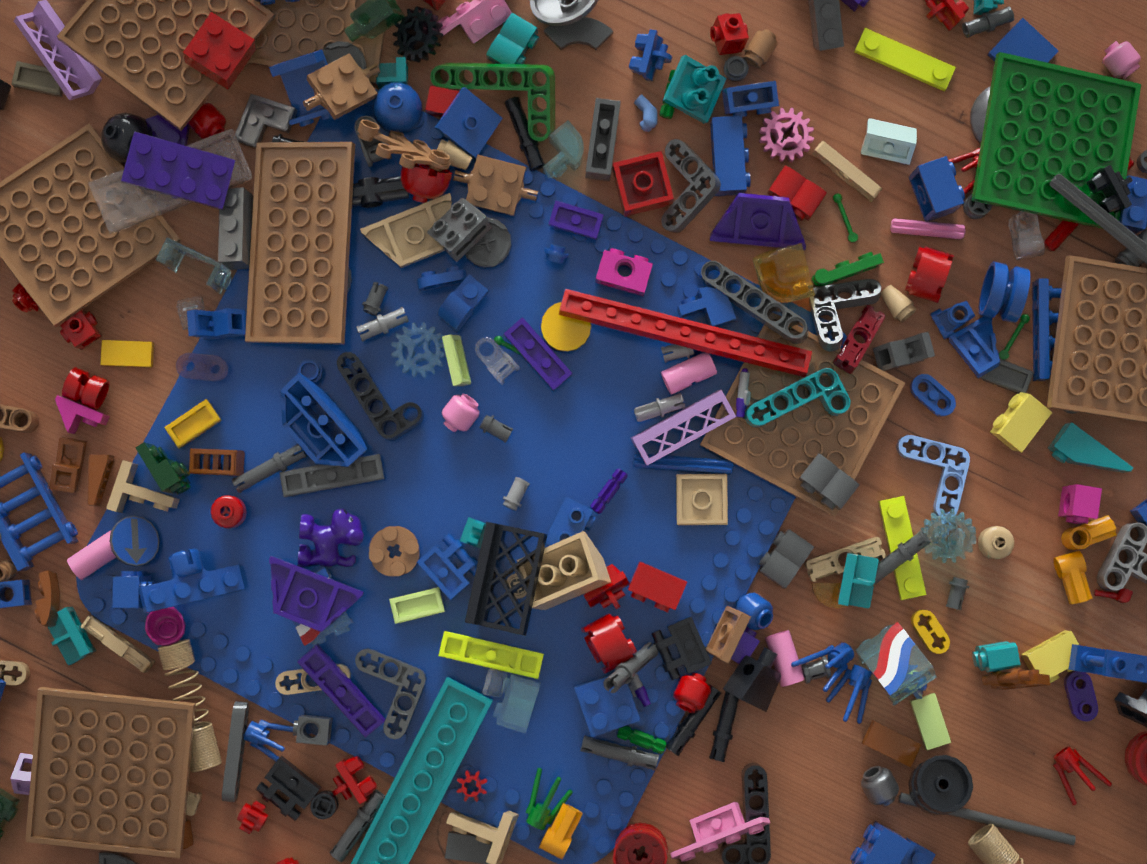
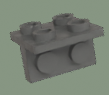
[427,198,492,262]

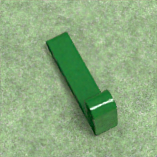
[430,63,556,141]

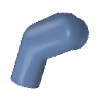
[634,95,657,132]

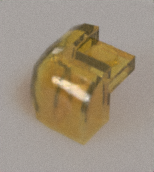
[753,243,815,303]

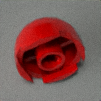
[401,163,452,203]

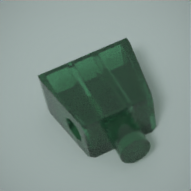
[344,0,406,42]

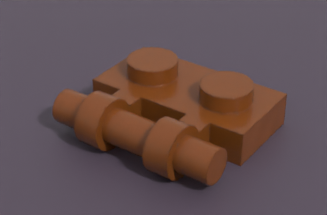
[982,669,1050,690]

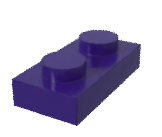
[548,200,604,240]

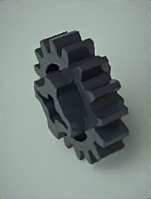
[392,6,443,63]

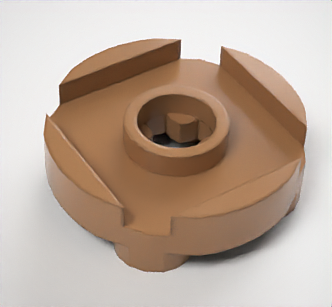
[369,526,420,576]

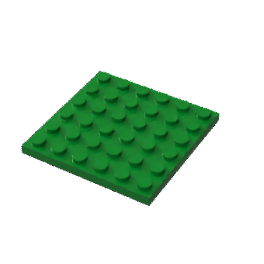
[972,52,1141,229]

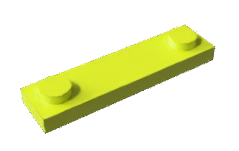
[854,28,956,92]
[878,496,926,600]
[438,631,544,679]

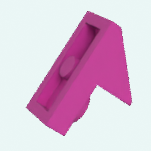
[55,395,110,434]

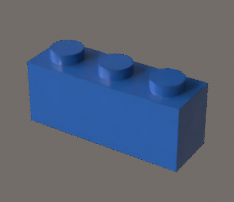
[710,116,751,196]

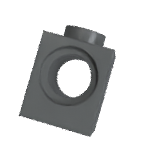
[293,715,333,746]

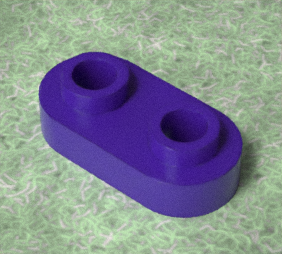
[1064,671,1098,721]

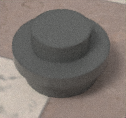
[724,56,749,81]

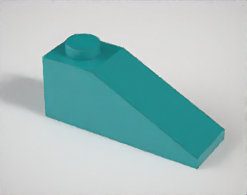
[1048,422,1134,473]

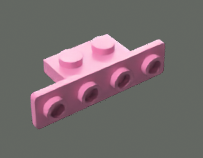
[437,0,512,44]
[670,802,770,862]

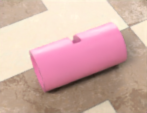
[661,352,717,395]
[67,530,116,580]
[765,630,805,687]

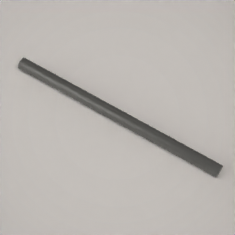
[898,793,1076,846]

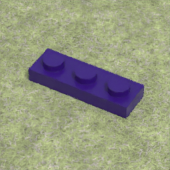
[503,317,573,391]

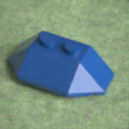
[280,373,367,467]

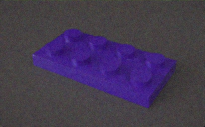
[121,131,235,210]

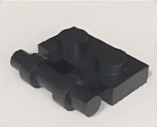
[651,616,712,681]
[255,756,322,821]

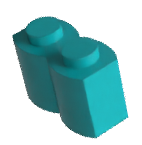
[486,13,539,73]
[972,641,1021,672]

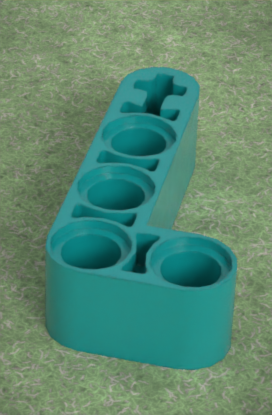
[745,368,851,428]

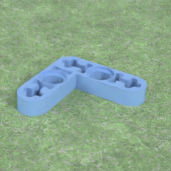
[896,435,970,519]

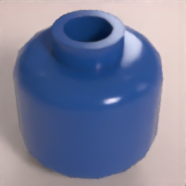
[736,592,773,630]

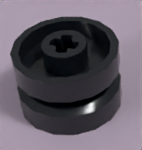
[908,755,973,816]

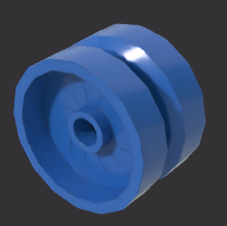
[978,261,1031,323]

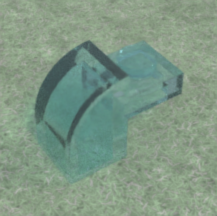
[543,120,584,179]

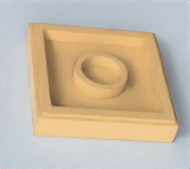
[676,474,728,525]

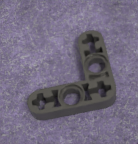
[661,139,721,233]
[809,279,881,351]
[355,648,427,739]

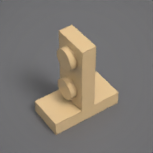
[106,460,180,513]
[446,811,519,864]

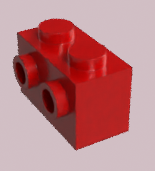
[627,562,687,613]

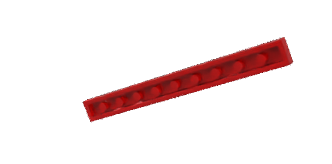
[559,289,812,377]

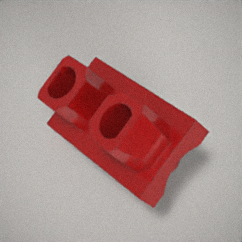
[925,0,969,31]
[583,564,630,610]
[332,755,378,804]

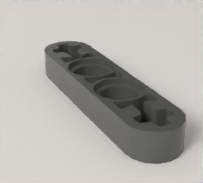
[222,701,249,803]

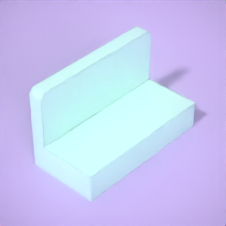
[861,118,917,165]

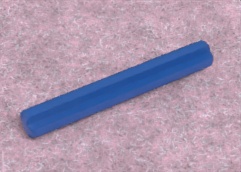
[633,453,734,474]

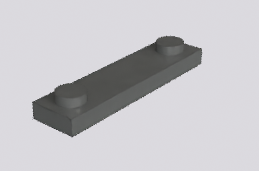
[279,454,385,497]

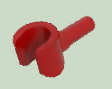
[1094,587,1133,603]

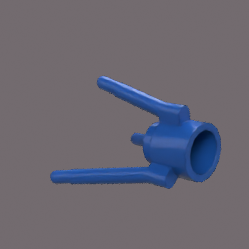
[791,642,854,692]
[826,664,873,724]
[244,719,311,762]

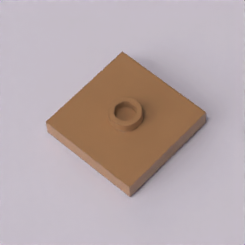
[706,606,751,663]

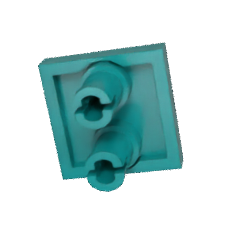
[662,55,727,124]

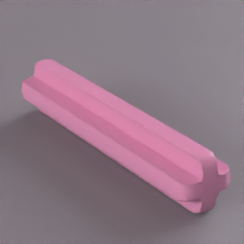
[890,219,965,239]

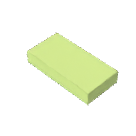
[442,334,471,386]
[389,587,445,624]
[910,693,951,750]

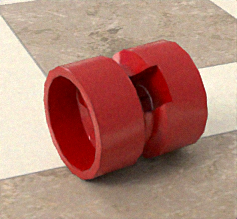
[62,367,110,410]

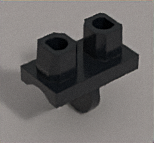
[1087,165,1133,213]

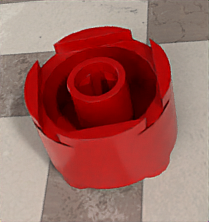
[905,246,954,303]
[581,613,637,674]

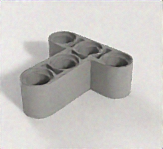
[1097,523,1147,591]

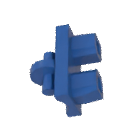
[629,29,673,81]

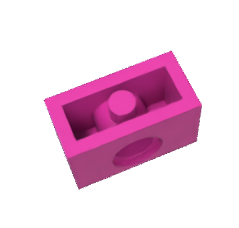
[595,248,653,297]
[1058,484,1102,524]

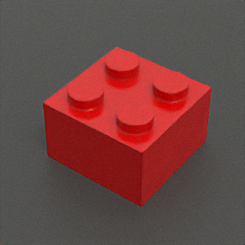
[183,12,256,90]
[612,151,674,217]

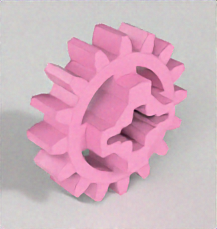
[759,108,814,163]

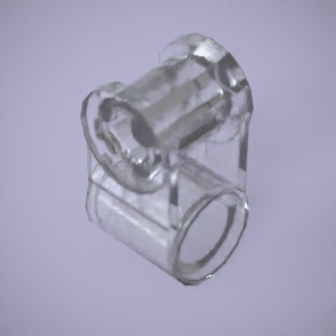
[1009,211,1045,260]
[475,337,520,385]

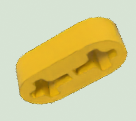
[911,610,950,654]

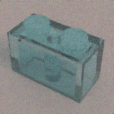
[493,673,541,734]

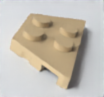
[360,193,452,268]

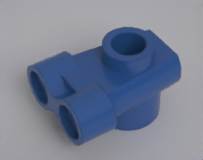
[930,300,975,340]

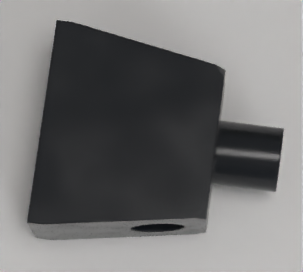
[723,647,781,712]

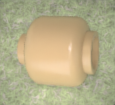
[978,526,1014,559]

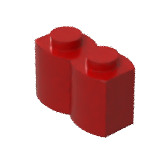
[767,165,827,221]

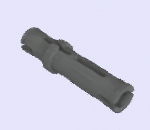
[232,443,307,493]
[875,530,931,584]
[603,642,658,693]
[581,735,659,771]
[329,789,385,862]

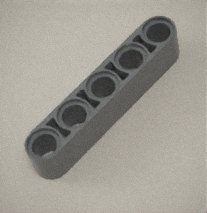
[701,261,808,344]

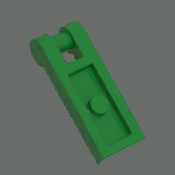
[811,252,884,287]

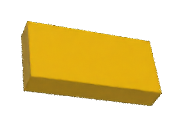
[100,340,154,368]
[164,399,222,449]

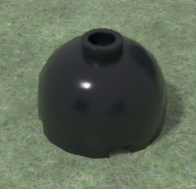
[101,112,153,164]

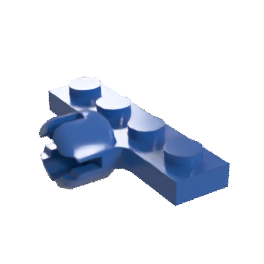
[138,549,245,614]

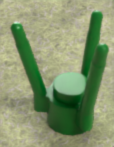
[526,768,573,830]

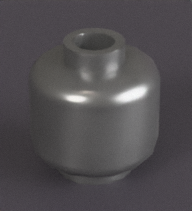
[861,766,899,806]

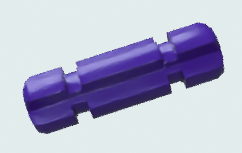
[590,468,628,514]

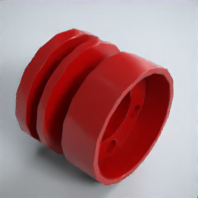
[613,822,668,864]

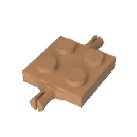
[303,53,380,120]
[453,154,538,216]

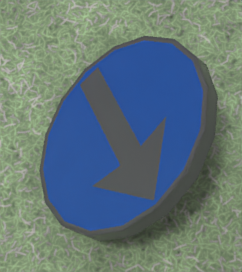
[109,516,159,567]

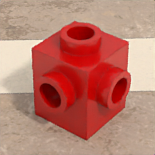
[710,13,749,55]
[60,310,102,350]

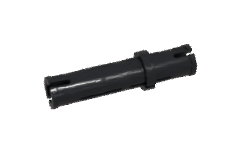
[504,97,545,171]
[666,684,722,757]
[709,691,739,762]

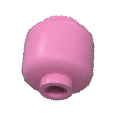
[1103,41,1141,79]
[442,393,479,432]

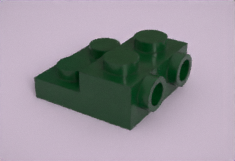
[135,442,191,495]

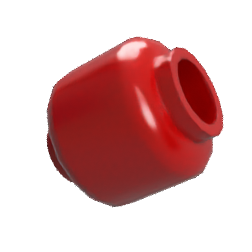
[189,103,226,140]
[211,495,247,529]
[673,673,711,713]

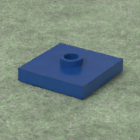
[435,87,503,159]

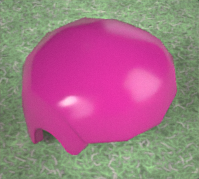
[145,607,186,646]

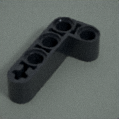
[337,352,424,440]
[720,763,771,864]

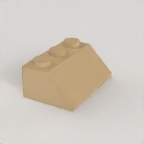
[517,531,611,610]

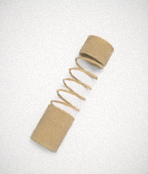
[158,639,222,772]
[968,824,1023,864]

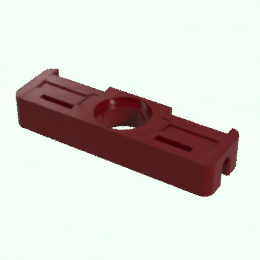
[833,305,885,374]

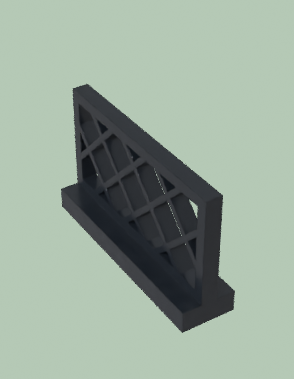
[465,522,548,636]

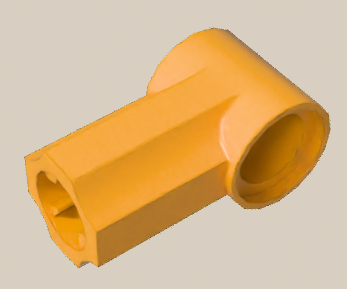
[1061,515,1116,550]
[1053,550,1092,605]
[539,803,583,860]

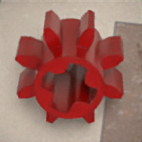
[12,282,39,312]
[456,770,488,802]
[236,801,269,835]

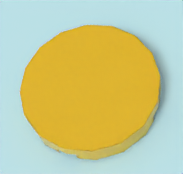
[541,302,591,352]

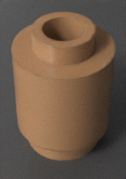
[743,29,778,68]

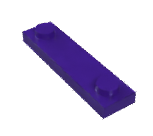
[297,643,385,738]

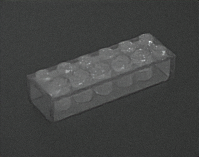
[88,128,252,234]

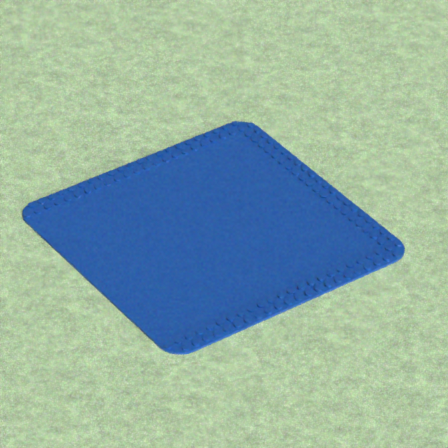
[76,89,847,864]

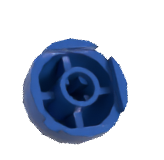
[373,82,423,132]

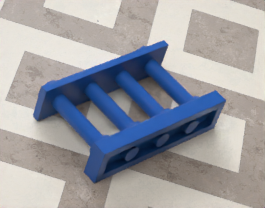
[1032,278,1062,381]
[0,452,79,571]
[1068,644,1147,683]

